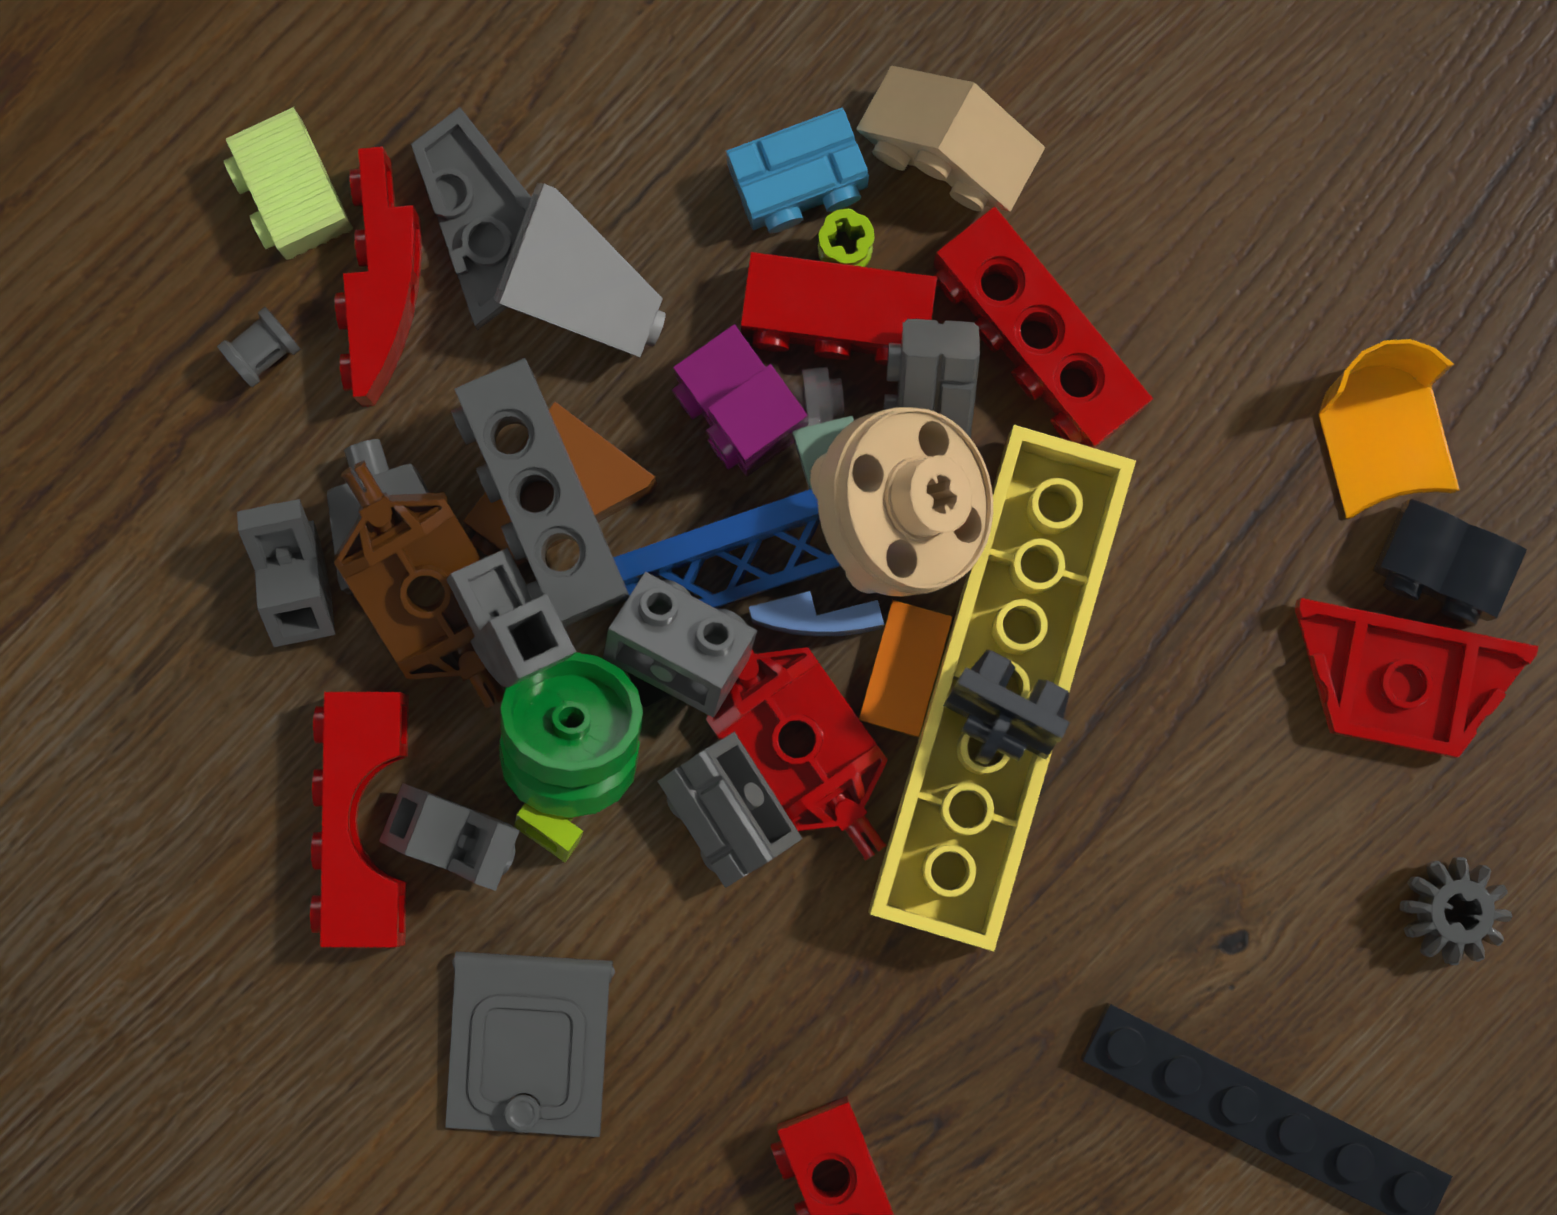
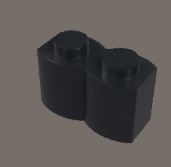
[1373,499,1527,626]

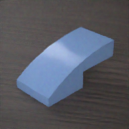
[749,591,884,636]

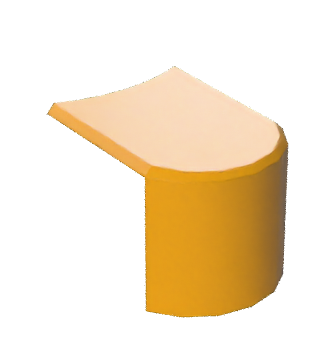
[1319,339,1460,518]

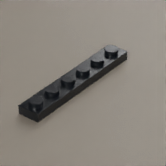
[1080,1003,1453,1215]

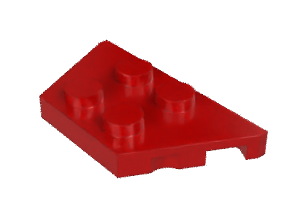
[1295,598,1539,758]

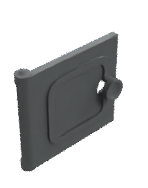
[445,951,615,1137]

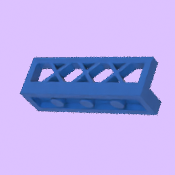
[613,489,841,608]

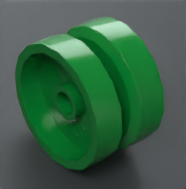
[500,652,643,818]

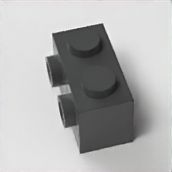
[603,572,757,718]

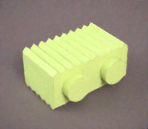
[224,107,353,260]

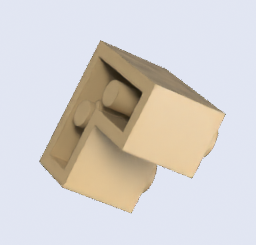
[856,65,1045,212]

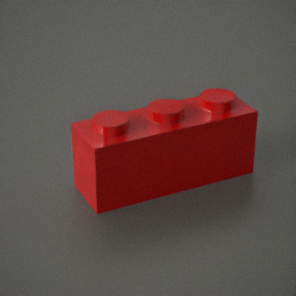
[741,252,937,366]

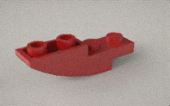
[335,146,422,407]

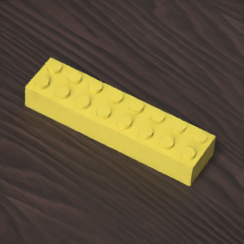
[868,425,1136,951]

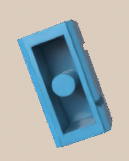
[726,107,869,233]

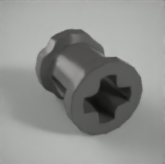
[217,306,301,388]

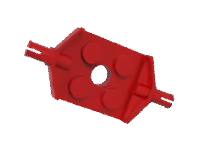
[706,647,888,861]

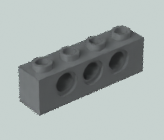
[451,358,630,627]

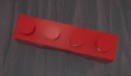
[310,692,409,947]

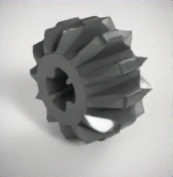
[1400,857,1513,965]

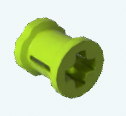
[818,208,875,267]

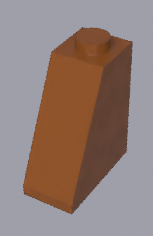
[463,402,658,565]

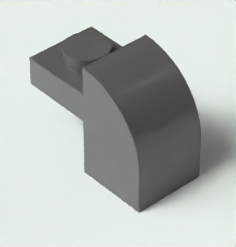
[237,499,335,647]
[446,548,576,687]
[379,783,520,891]

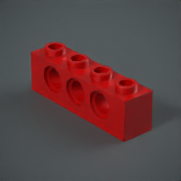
[933,206,1153,449]
[770,1096,894,1215]

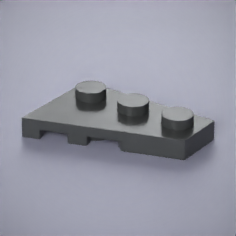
[411,107,531,331]

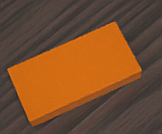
[859,600,952,738]

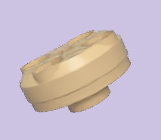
[810,407,993,596]

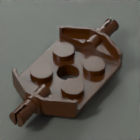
[334,461,505,708]

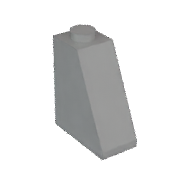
[493,182,666,357]

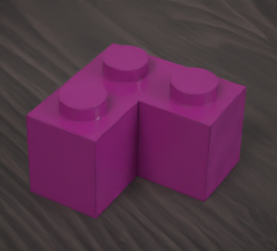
[671,324,808,477]

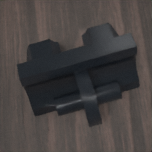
[944,650,1070,766]

